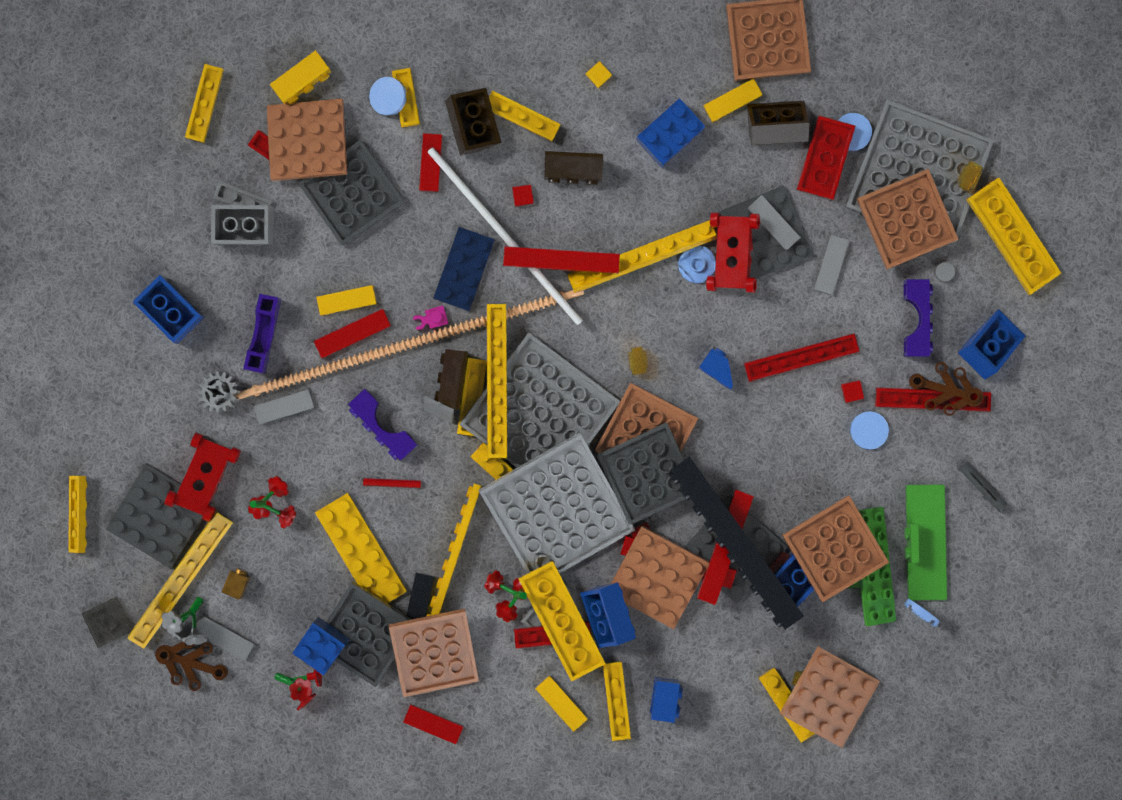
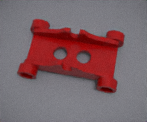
[706,212,760,293]
[164,432,241,522]

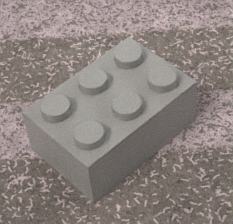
[211,205,274,245]

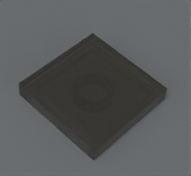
[81,597,133,648]

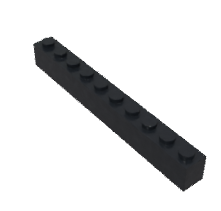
[669,456,804,630]

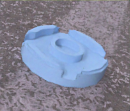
[369,77,407,116]
[838,113,872,151]
[678,246,716,283]
[850,411,889,450]
[904,599,940,627]

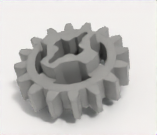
[198,371,241,413]

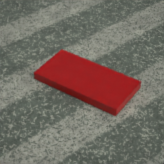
[797,116,856,200]

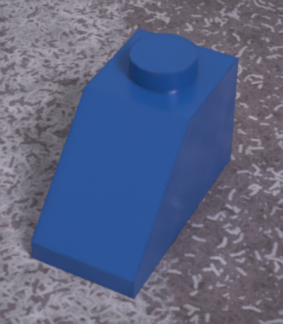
[698,348,733,390]

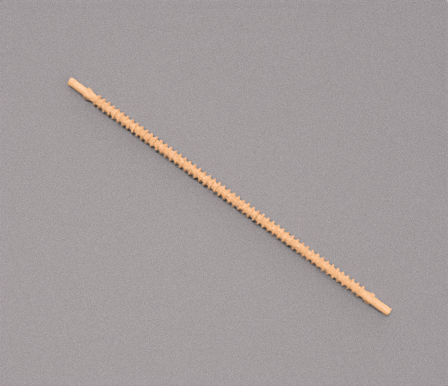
[236,290,584,400]

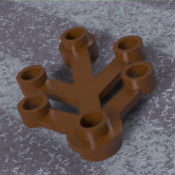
[909,362,983,416]
[155,641,228,691]

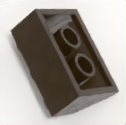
[445,88,502,156]
[747,101,809,145]
[544,151,603,185]
[434,349,469,410]

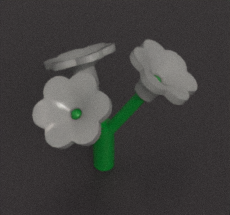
[162,597,208,645]

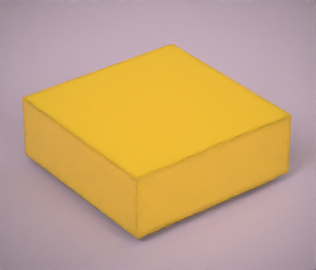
[585,61,612,88]

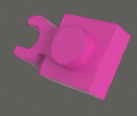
[413,305,449,330]

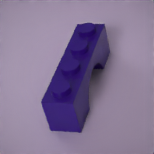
[904,279,933,357]
[243,294,282,374]
[348,389,418,461]

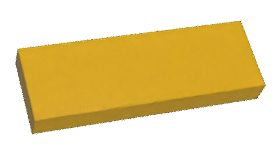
[392,68,420,128]
[703,78,763,123]
[316,285,377,316]
[535,675,588,732]

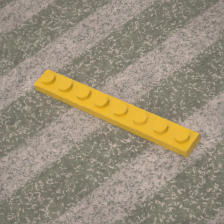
[567,220,717,293]
[487,304,507,459]
[427,483,482,616]
[128,511,233,649]

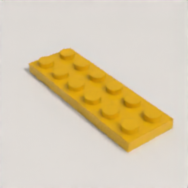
[966,178,1061,295]
[315,493,407,603]
[518,561,605,682]

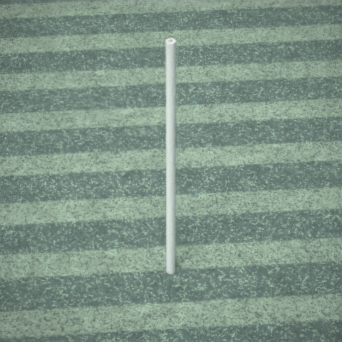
[428,147,583,326]

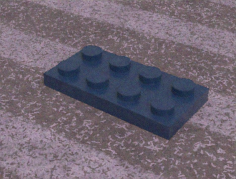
[433,227,495,311]

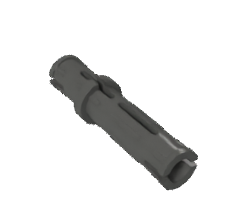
[959,461,1007,512]

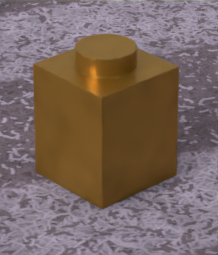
[221,568,251,600]

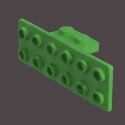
[904,485,947,600]
[848,507,896,626]

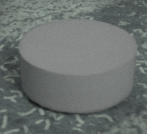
[935,262,955,282]

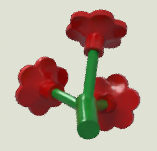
[248,476,296,529]
[484,570,528,622]
[274,669,322,711]

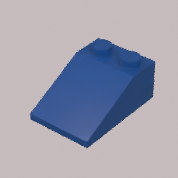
[958,309,1025,380]

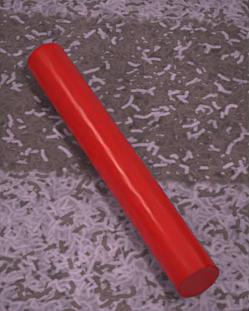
[363,478,421,488]

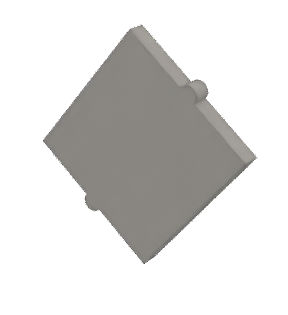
[424,396,454,424]

